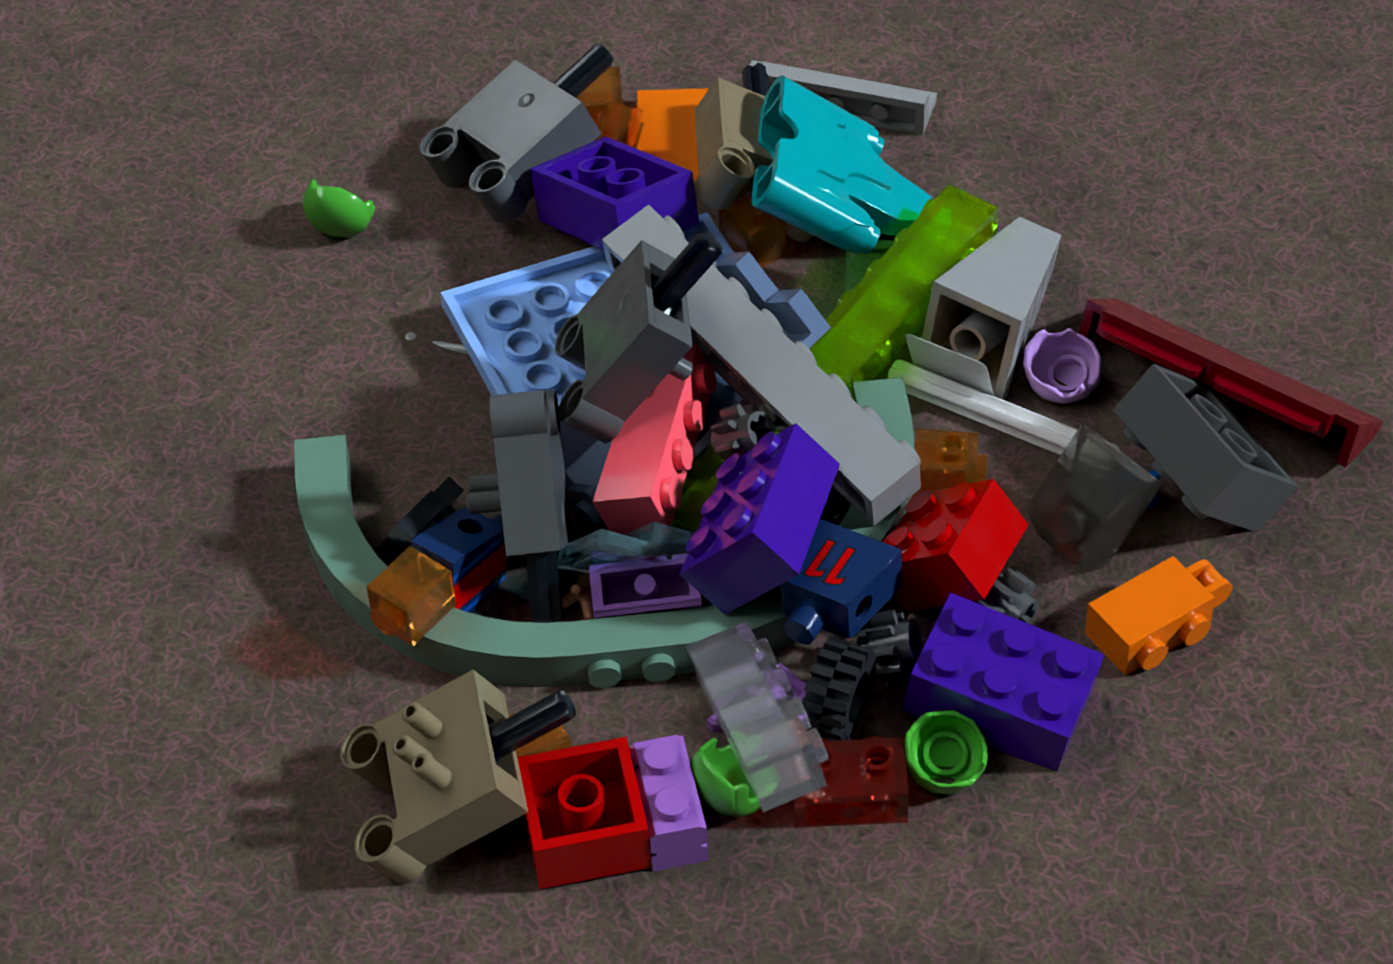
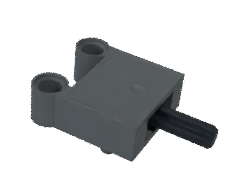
[420,43,614,223]
[554,232,723,444]
[466,389,573,623]

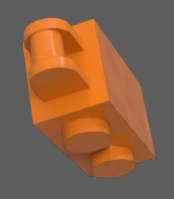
[1085,556,1233,676]

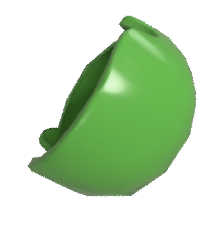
[303,180,376,239]
[903,710,988,795]
[690,738,781,817]

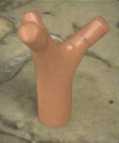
[562,555,607,620]

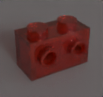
[790,736,909,828]

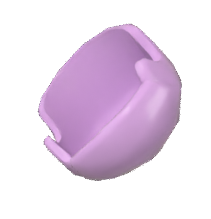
[1023,328,1102,404]

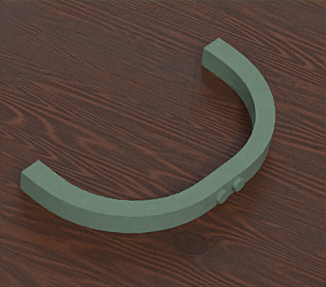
[294,377,914,688]

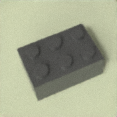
[1113,364,1298,531]

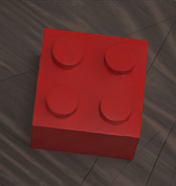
[883,479,1029,612]
[517,737,651,889]

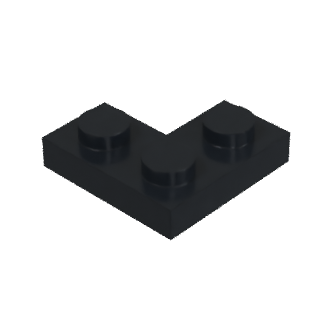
[375,477,464,568]

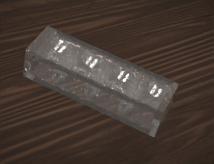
[686,621,829,812]

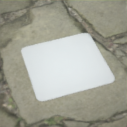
[905,334,994,396]

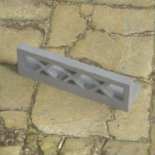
[750,60,937,135]

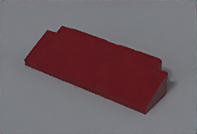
[1079,299,1383,467]

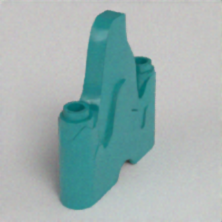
[752,75,952,254]

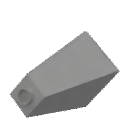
[922,217,1061,400]

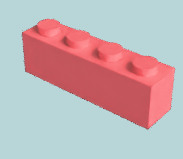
[592,343,716,537]

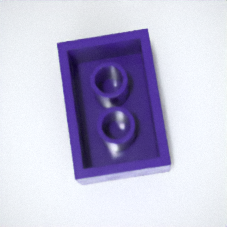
[530,136,700,250]
[679,423,840,615]
[902,592,1105,771]

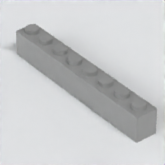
[602,204,921,526]

